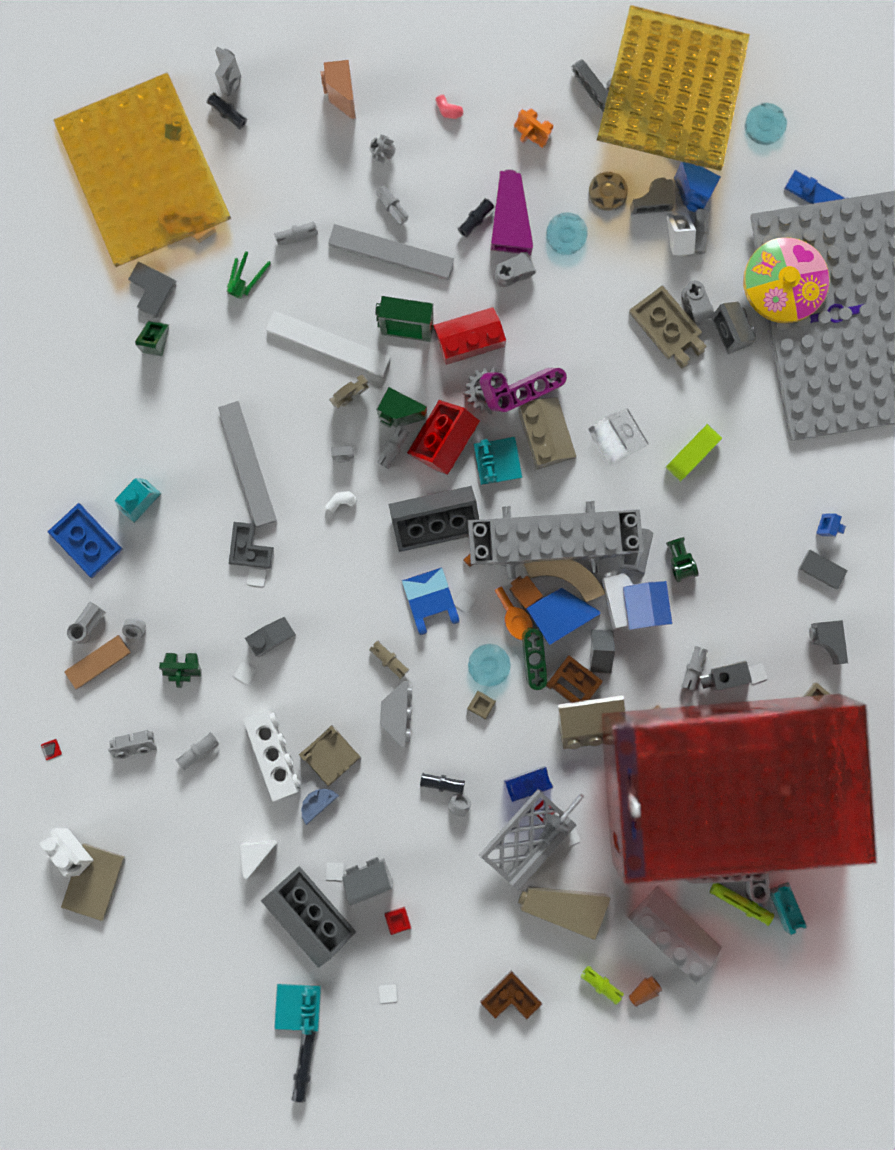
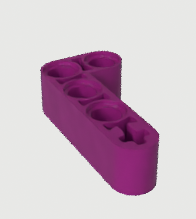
[480,368,567,412]

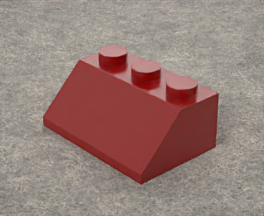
[433,307,507,365]
[407,400,480,475]

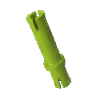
[709,883,775,926]

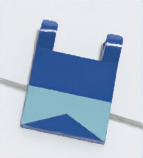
[402,567,460,635]

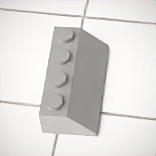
[628,886,722,984]

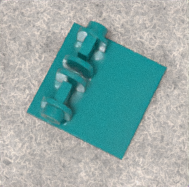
[474,437,523,485]
[274,984,321,1034]

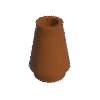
[628,976,662,1007]

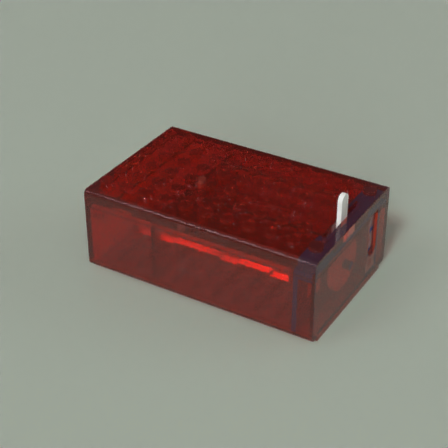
[602,694,877,885]

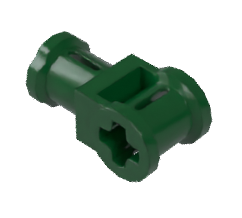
[666,537,699,582]

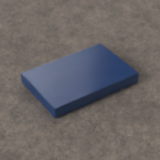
[47,503,123,578]

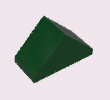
[135,321,169,356]

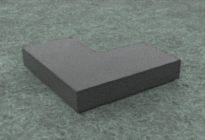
[128,261,176,318]
[228,522,274,569]

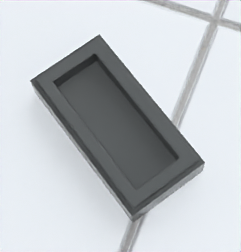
[798,550,848,589]

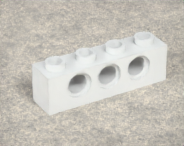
[243,710,301,802]

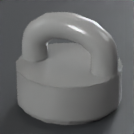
[122,618,146,640]
[448,794,471,817]

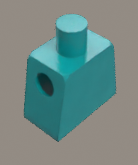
[114,478,162,523]

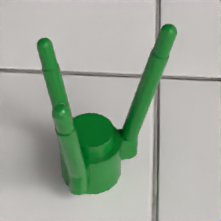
[226,251,271,299]

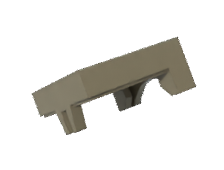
[299,725,361,787]

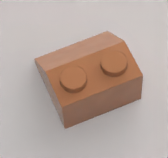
[320,60,356,119]

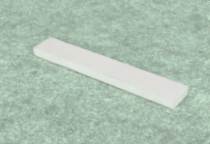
[266,310,391,378]

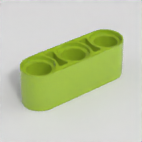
[665,424,722,482]

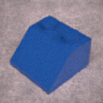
[674,157,721,213]

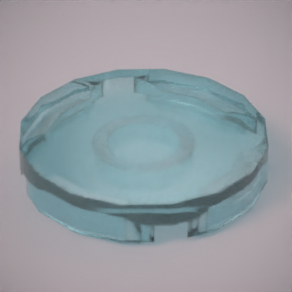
[744,103,787,145]
[546,212,588,255]
[468,644,511,687]

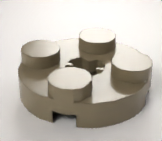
[329,375,370,408]

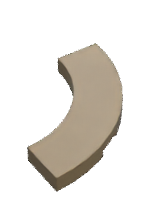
[523,559,605,602]

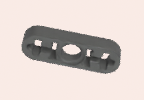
[572,59,615,114]

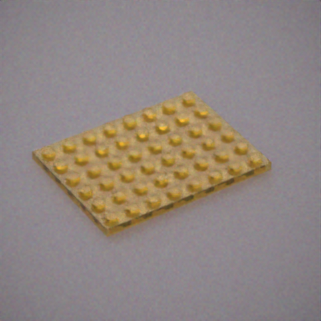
[597,5,750,171]
[53,72,232,267]

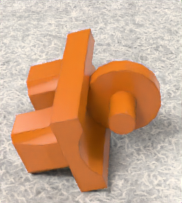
[514,108,554,148]

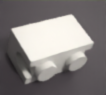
[39,828,93,877]

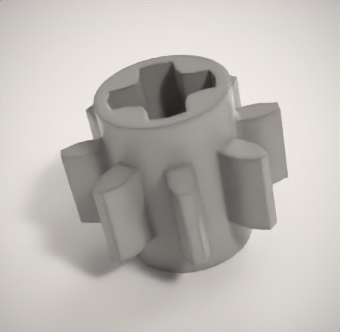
[369,134,395,163]

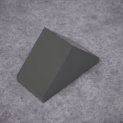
[590,629,615,673]

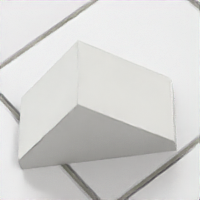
[240,840,277,880]

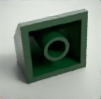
[377,387,427,428]

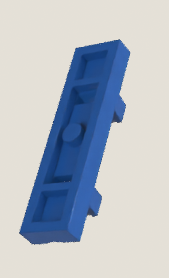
[784,170,848,204]

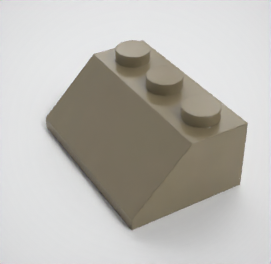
[517,398,577,470]
[558,695,626,750]

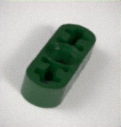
[522,627,547,690]

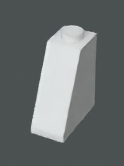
[601,571,634,629]

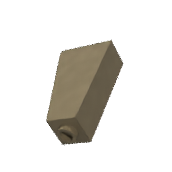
[518,887,611,940]

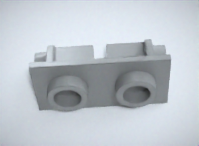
[108,730,157,759]

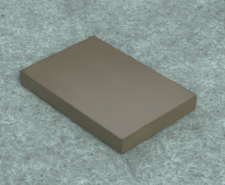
[61,843,125,921]

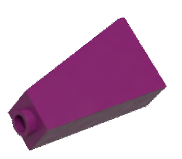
[490,169,533,255]

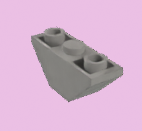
[380,681,413,747]

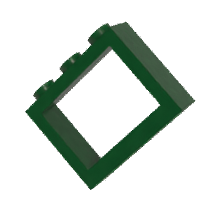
[375,296,434,342]

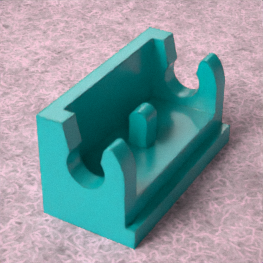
[770,882,807,935]

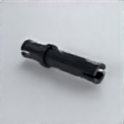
[291,1031,316,1103]

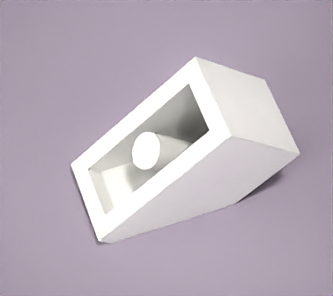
[667,212,696,256]

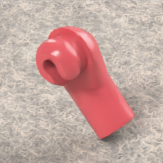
[435,94,464,119]

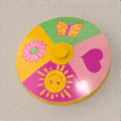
[743,238,830,323]

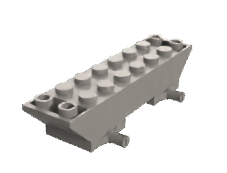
[468,501,644,579]

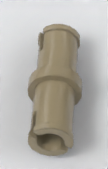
[369,640,410,679]

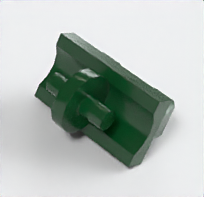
[159,653,202,688]

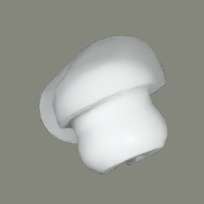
[325,491,357,513]

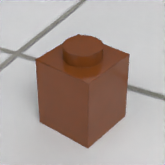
[509,575,543,610]

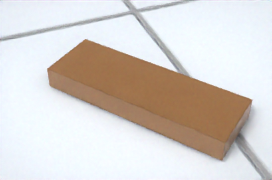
[64,635,131,689]

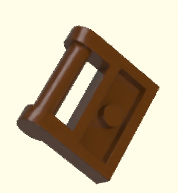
[546,655,603,703]

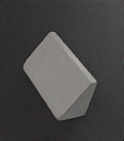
[620,528,653,573]

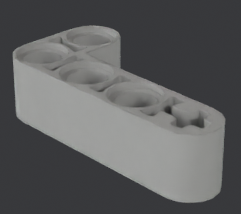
[679,858,770,903]

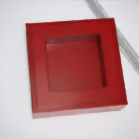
[384,906,412,935]

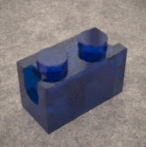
[504,766,553,802]

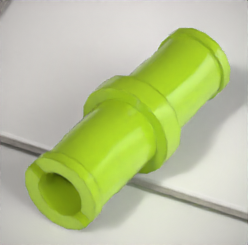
[581,966,624,1005]

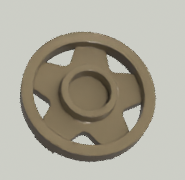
[589,172,628,211]

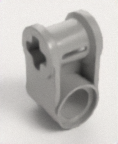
[494,252,536,287]
[681,280,714,324]

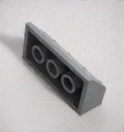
[388,486,479,552]
[261,866,356,968]

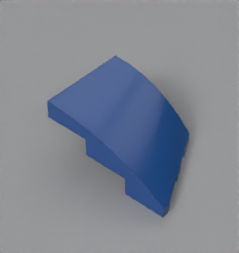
[526,588,601,645]

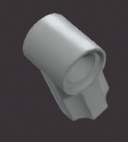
[67,602,106,644]

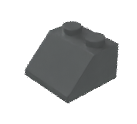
[712,301,756,355]
[342,857,393,906]

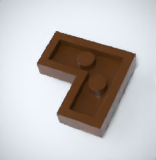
[480,970,542,1020]

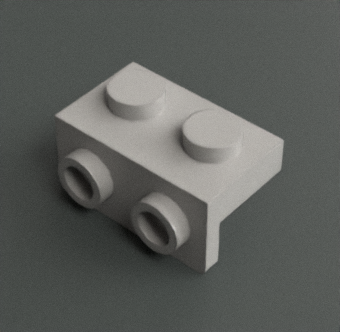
[215,47,241,96]

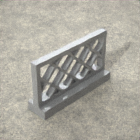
[479,789,577,890]

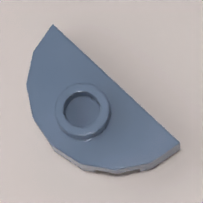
[301,788,339,825]

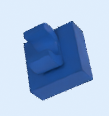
[816,513,846,537]

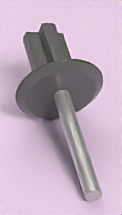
[540,794,584,844]

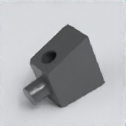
[700,661,752,691]

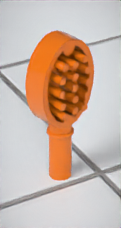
[495,586,533,640]

